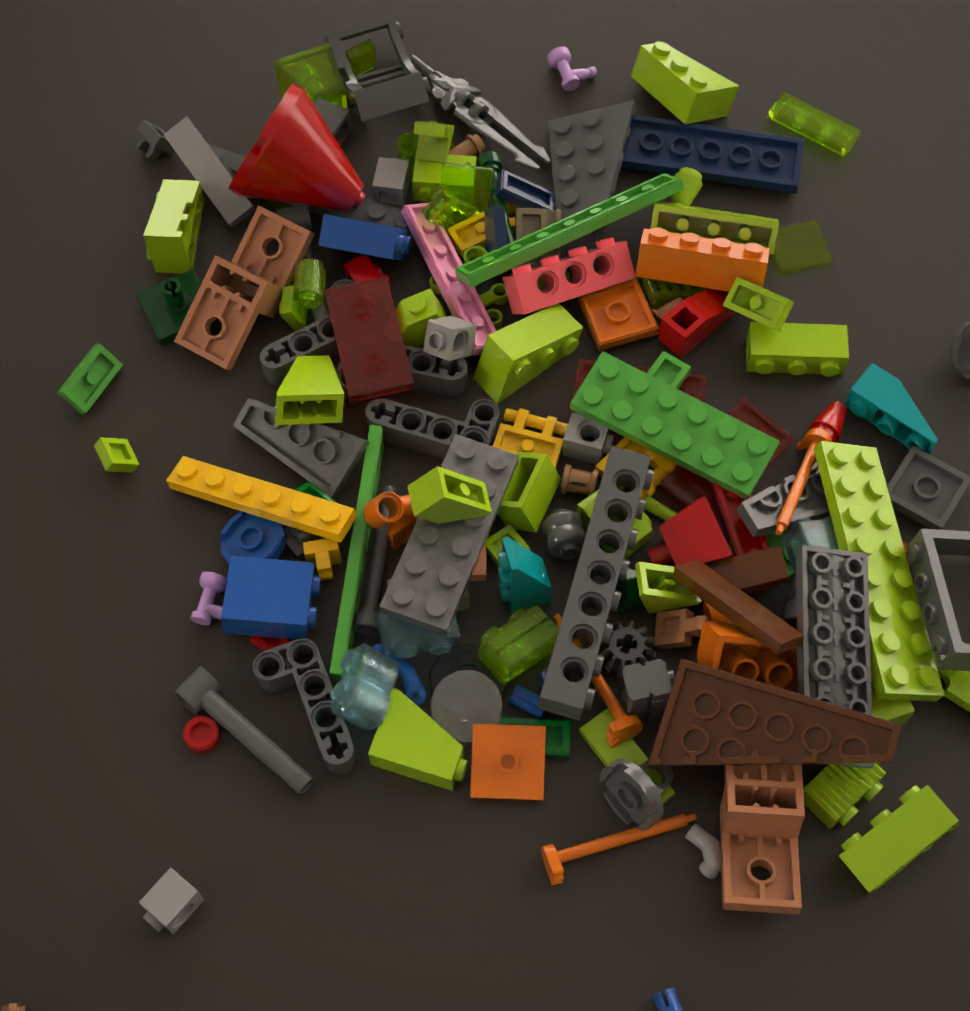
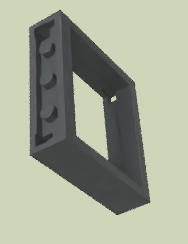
[906,529,970,671]

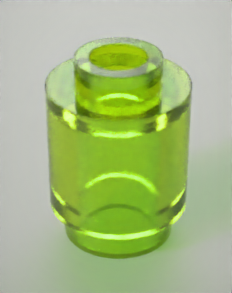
[292,259,327,309]

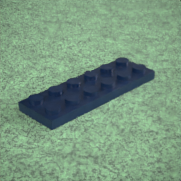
[621,115,804,194]

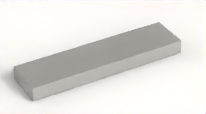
[163,116,256,228]

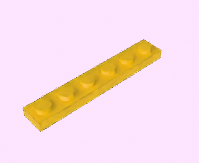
[166,456,357,543]

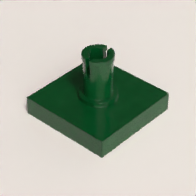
[136,269,219,347]

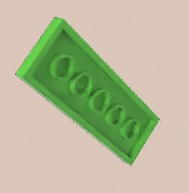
[570,351,780,500]

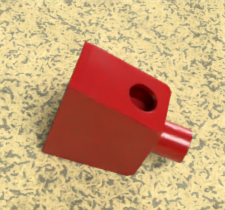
[647,496,733,566]

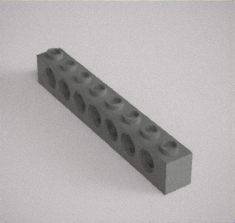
[538,446,654,721]

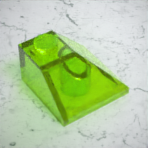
[273,43,347,109]

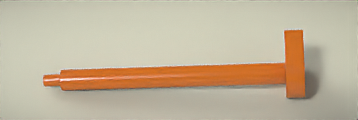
[775,428,832,536]
[554,613,643,748]
[541,813,697,886]

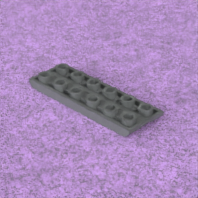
[796,545,874,769]

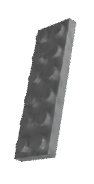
[379,434,519,636]

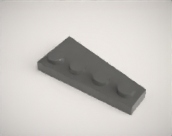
[233,398,370,498]
[737,462,831,538]

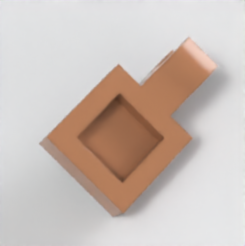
[654,609,709,650]

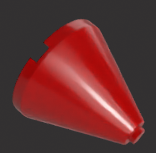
[228,82,366,212]

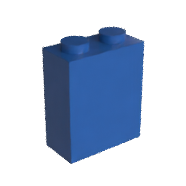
[318,214,412,260]
[221,556,321,640]

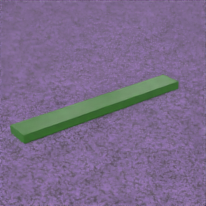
[454,173,684,287]
[329,425,385,687]

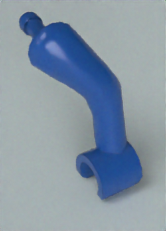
[365,643,426,706]

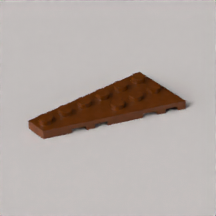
[648,659,902,766]

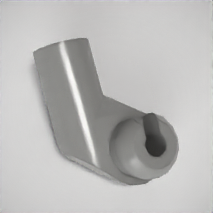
[685,823,722,879]

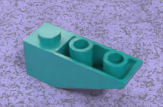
[845,363,938,454]
[497,537,552,613]

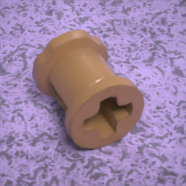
[561,464,599,496]

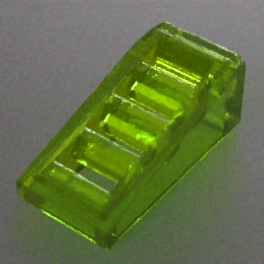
[640,277,707,310]

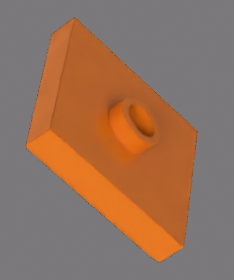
[577,278,659,351]
[470,724,546,800]

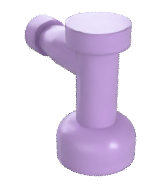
[547,46,597,91]
[190,571,227,626]

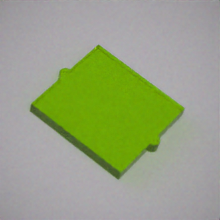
[437,162,493,219]
[770,220,833,274]

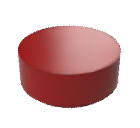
[183,716,221,754]

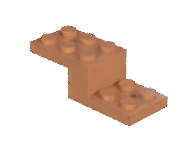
[174,205,315,371]
[720,765,805,915]

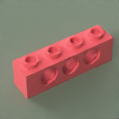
[502,237,636,315]

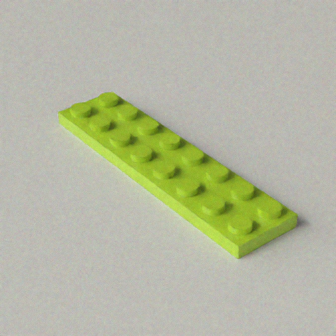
[813,441,945,702]

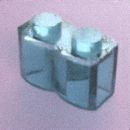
[331,643,399,731]

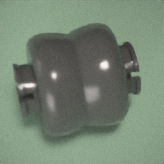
[542,508,586,560]

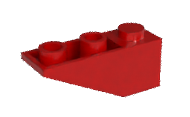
[658,288,735,359]

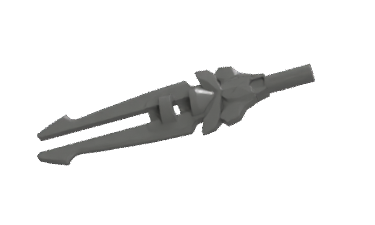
[409,55,551,171]

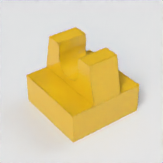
[303,538,342,581]

